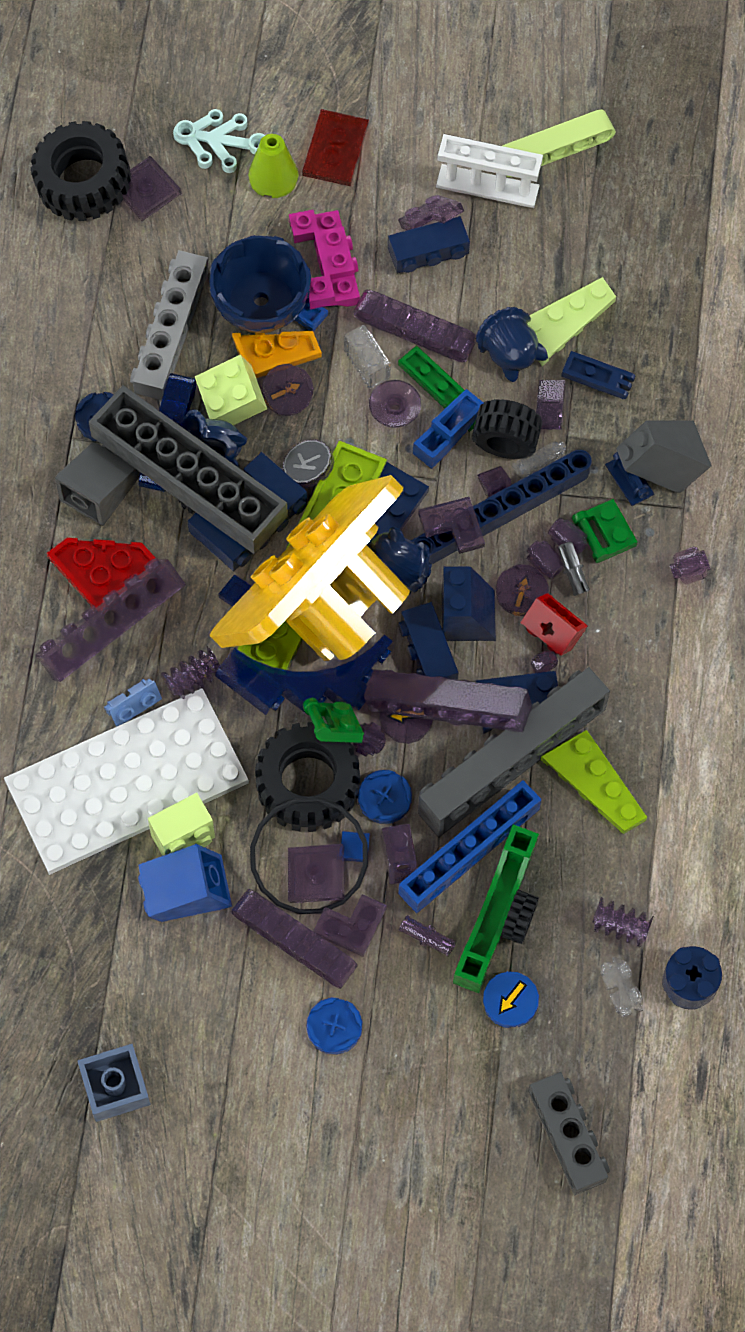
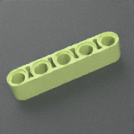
[503,110,616,177]

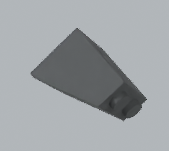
[616,420,712,493]
[55,441,139,526]

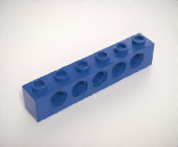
[398,780,542,914]

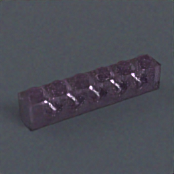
[35,558,186,682]

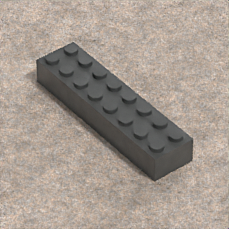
[89,385,288,554]
[418,667,610,838]

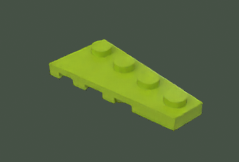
[541,730,647,834]

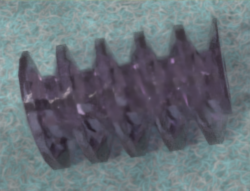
[161,646,222,700]
[592,897,654,947]

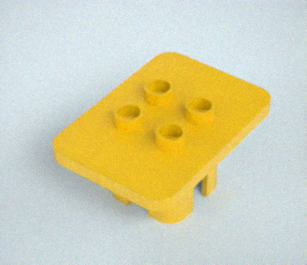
[210,475,410,661]

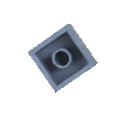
[78,1043,151,1122]

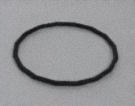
[250,797,368,914]

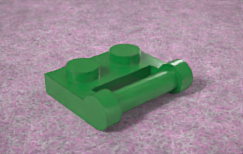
[571,499,638,563]
[303,698,364,743]

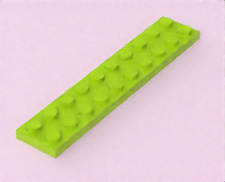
[231,441,387,686]

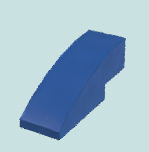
[413,389,483,469]

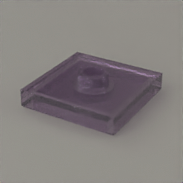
[122,156,182,221]
[288,844,344,903]

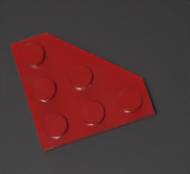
[46,537,159,613]

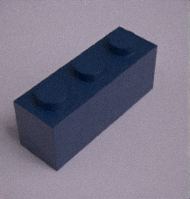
[388,216,470,274]
[398,602,459,692]

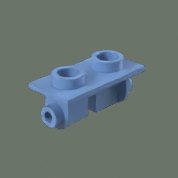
[104,678,162,727]

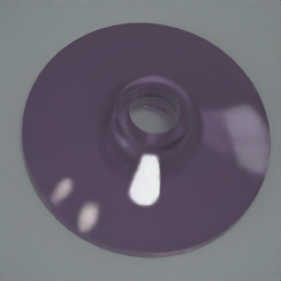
[369,380,421,428]

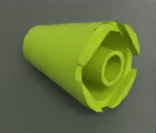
[248,134,298,198]

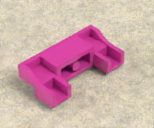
[289,210,360,309]

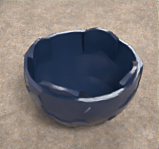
[210,235,311,333]

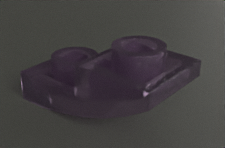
[536,380,566,430]

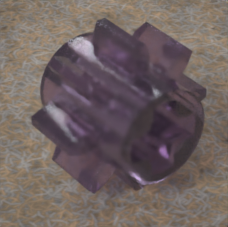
[353,722,386,757]

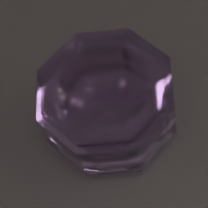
[531,651,558,673]

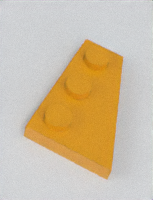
[232,331,322,378]

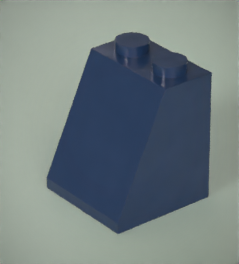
[441,566,496,641]

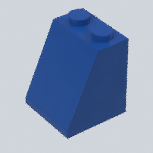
[138,844,232,922]

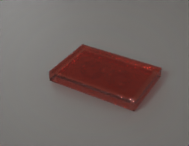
[302,109,369,187]

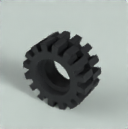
[501,890,539,944]

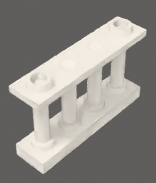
[436,134,543,208]

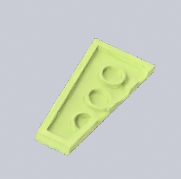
[527,277,616,366]

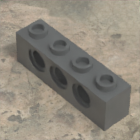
[528,1072,610,1196]

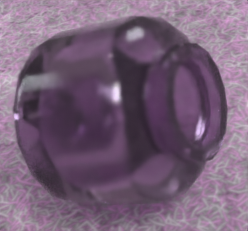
[670,546,711,585]

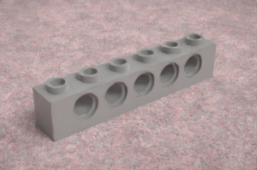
[130,250,209,401]

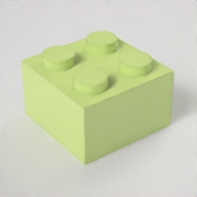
[195,354,267,425]
[148,793,215,856]

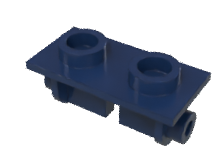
[605,452,654,506]

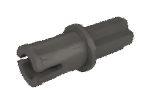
[558,542,590,596]

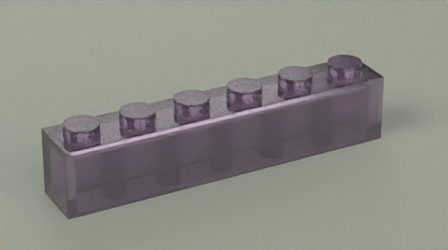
[364,669,532,732]

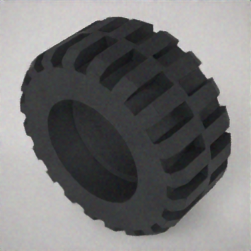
[31,121,131,221]
[255,722,360,832]

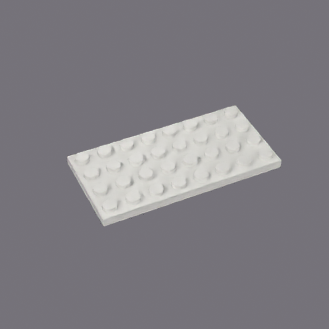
[4,688,249,875]

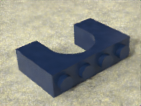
[187,452,307,572]

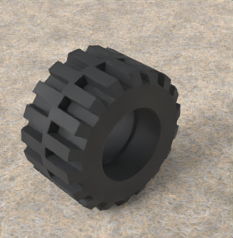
[472,399,543,459]

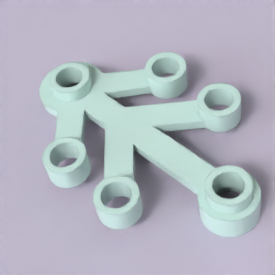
[173,109,265,173]

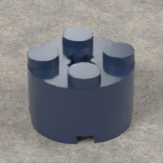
[662,946,722,1010]

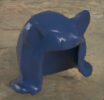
[476,307,548,382]
[182,409,247,468]
[366,527,432,596]

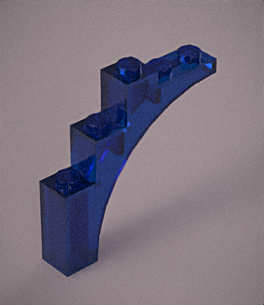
[215,634,393,715]

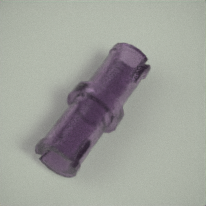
[399,915,456,957]

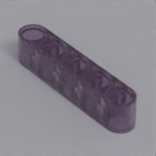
[353,290,476,363]
[231,889,358,989]

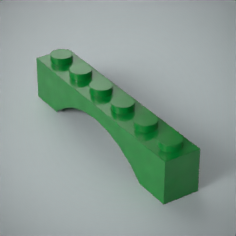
[453,824,539,993]

